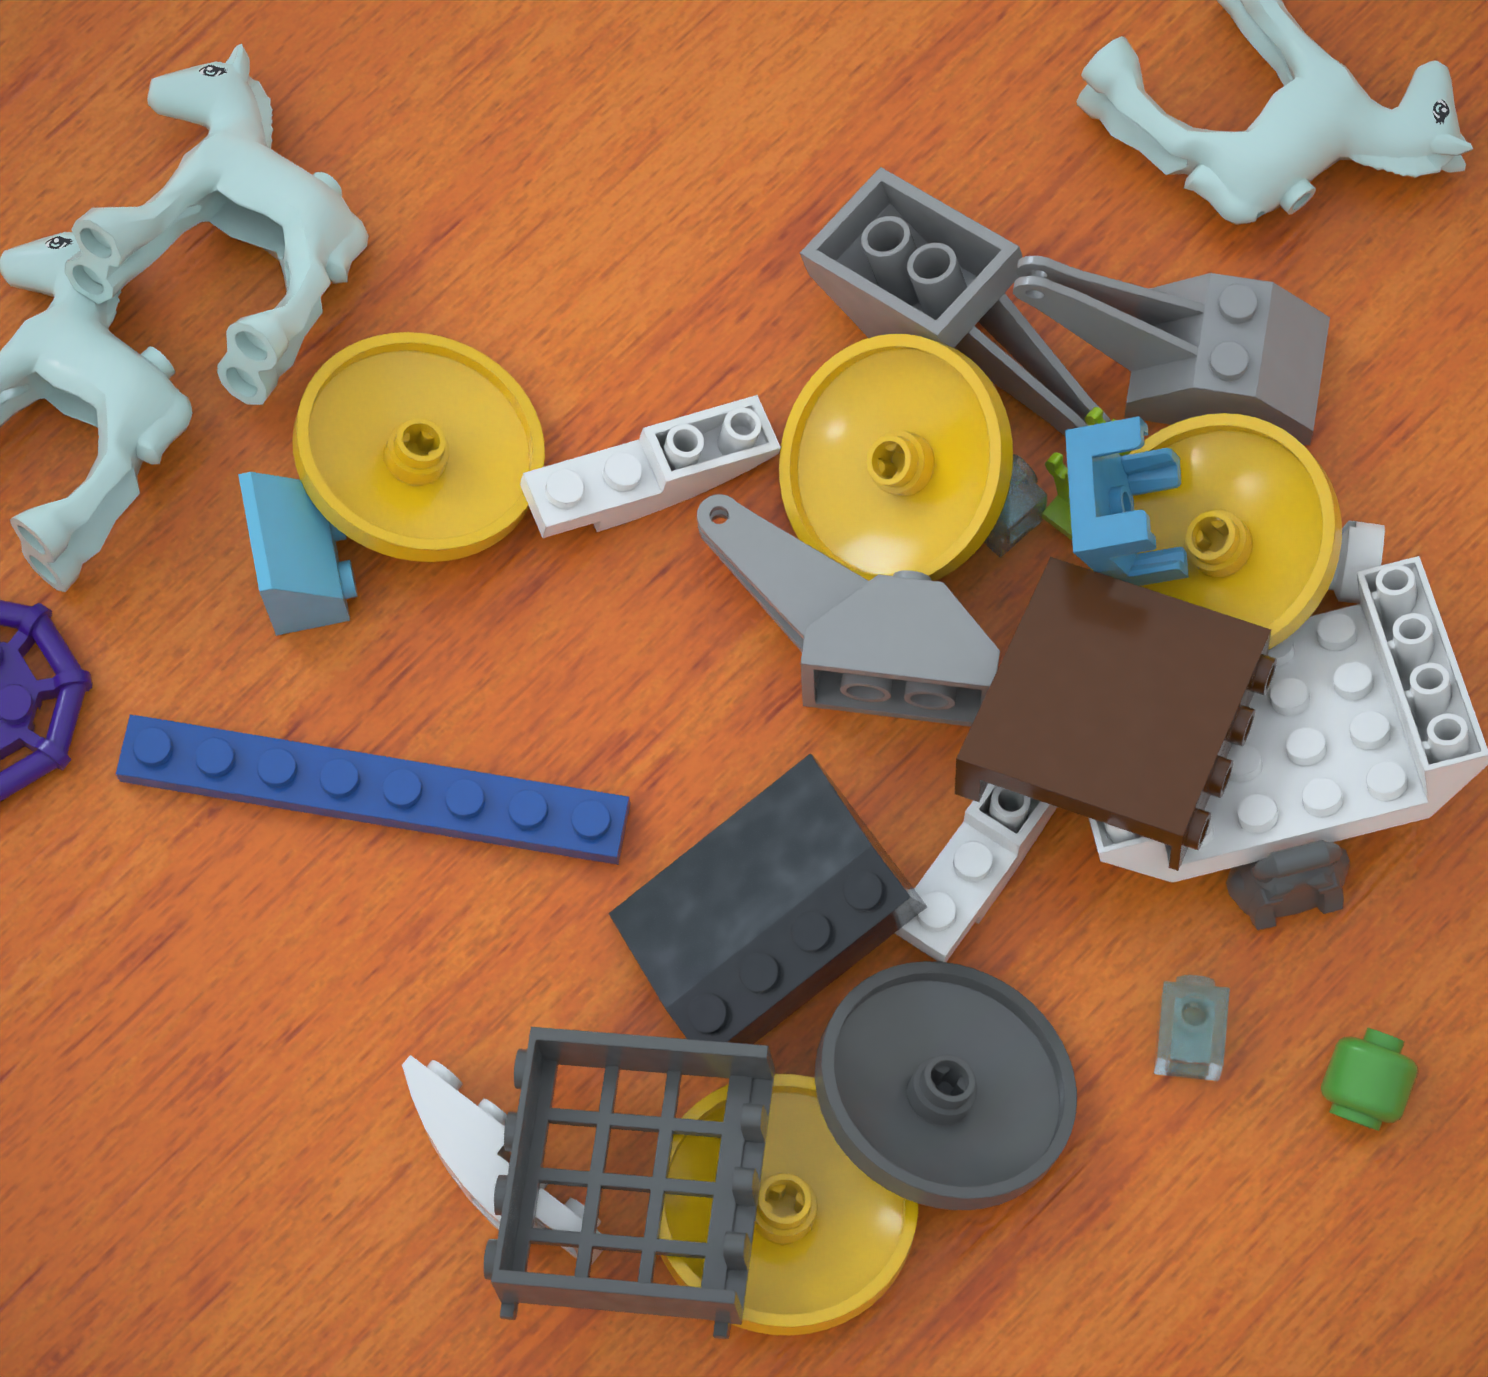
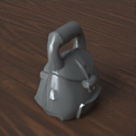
[1226,840,1350,930]

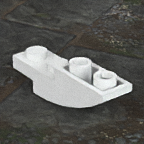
[520,395,781,538]
[895,783,1057,962]
[402,1055,603,1265]

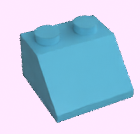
[238,472,358,636]

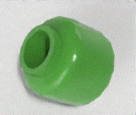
[1321,1028,1418,1131]

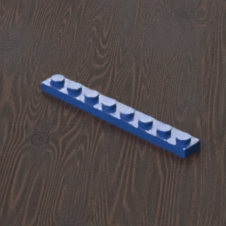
[116,714,631,865]

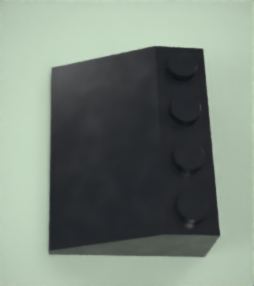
[609,753,927,1044]

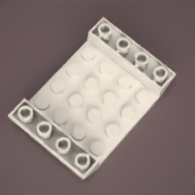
[1089,556,1488,883]

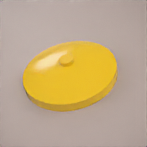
[293,332,545,562]
[779,334,1013,581]
[1090,413,1342,650]
[659,1074,918,1335]

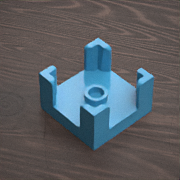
[1065,416,1189,586]

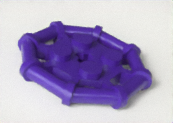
[0,600,92,802]

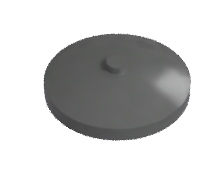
[815,961,1077,1210]

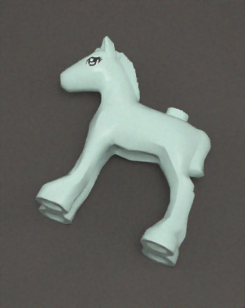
[1076,0,1473,225]
[65,44,369,405]
[0,232,193,592]

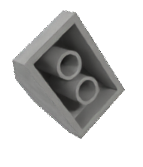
[800,167,1111,436]
[1013,256,1330,446]
[697,494,1000,727]

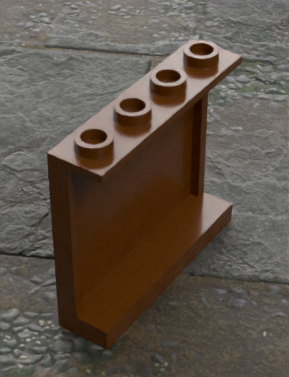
[955,557,1277,871]

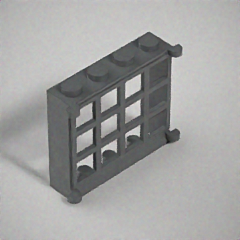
[484,1027,775,1339]

